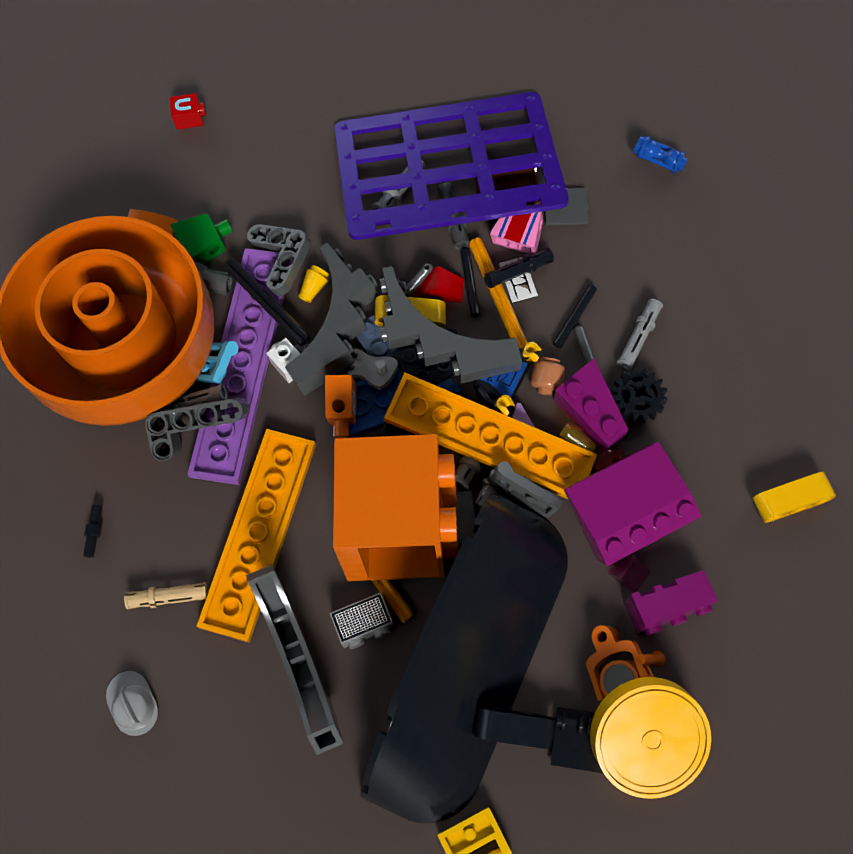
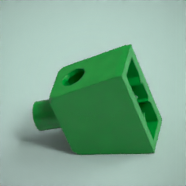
[170,214,233,265]

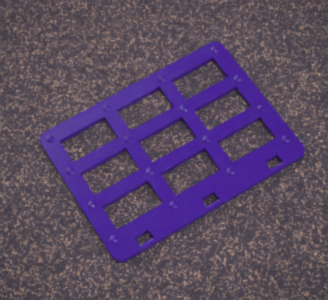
[335,92,569,240]

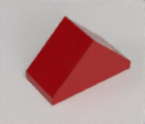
[414,266,464,303]

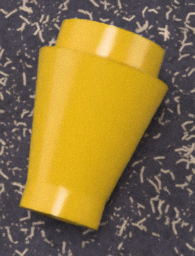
[298,265,329,303]

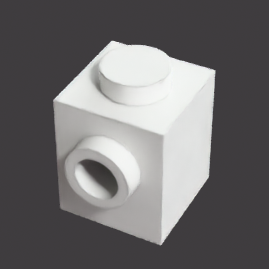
[266,338,300,383]

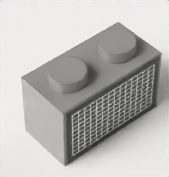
[330,592,395,649]

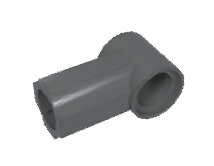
[194,262,233,295]

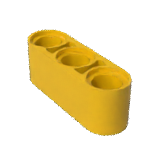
[375,295,446,328]
[753,472,836,523]

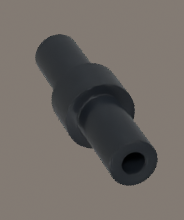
[83,505,103,558]

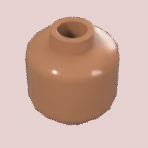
[530,357,565,396]

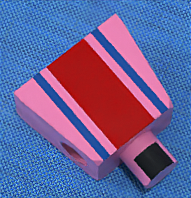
[490,201,543,255]

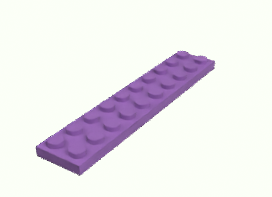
[187,248,293,485]

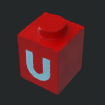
[170,93,206,130]

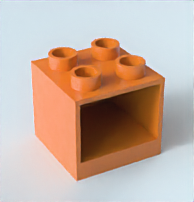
[333,434,459,581]

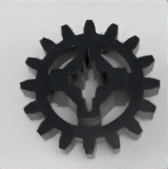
[611,368,668,424]

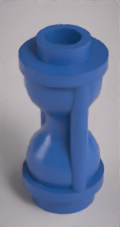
[633,136,688,174]

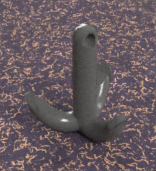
[397,263,433,297]

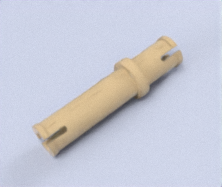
[124,582,208,610]

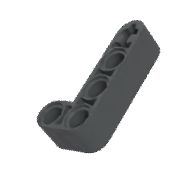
[145,397,249,461]

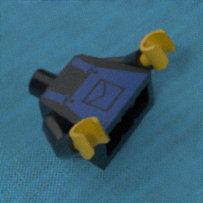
[474,342,541,416]

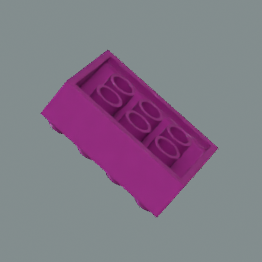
[564,441,702,566]

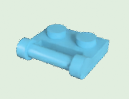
[195,341,238,384]

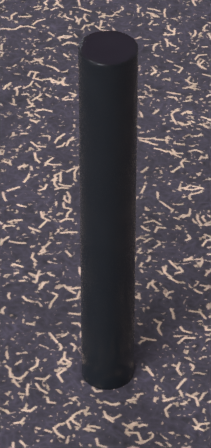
[460,248,481,318]
[553,284,597,349]

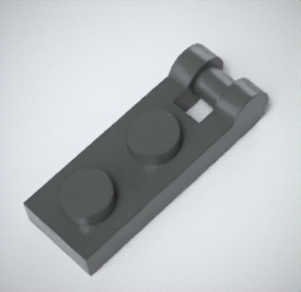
[487,461,563,519]

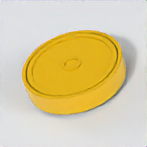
[590,677,711,799]

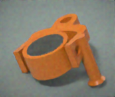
[586,625,665,701]

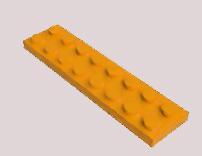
[384,373,597,499]
[196,429,316,643]

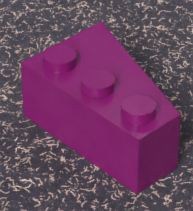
[554,359,628,455]
[624,570,718,636]

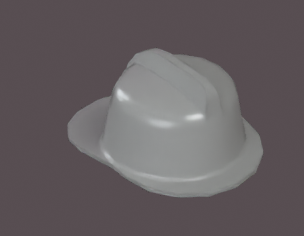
[106,671,158,736]

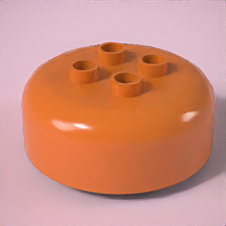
[0,216,215,426]

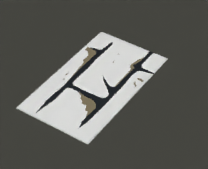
[499,257,538,303]

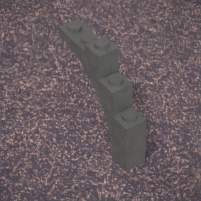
[285,243,378,396]
[379,266,522,383]
[246,564,344,755]

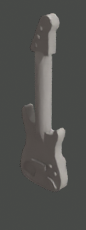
[294,343,398,390]

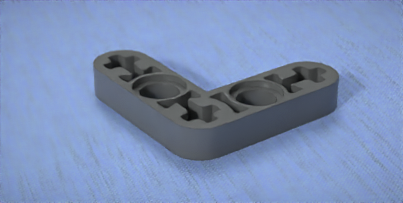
[247,224,311,296]

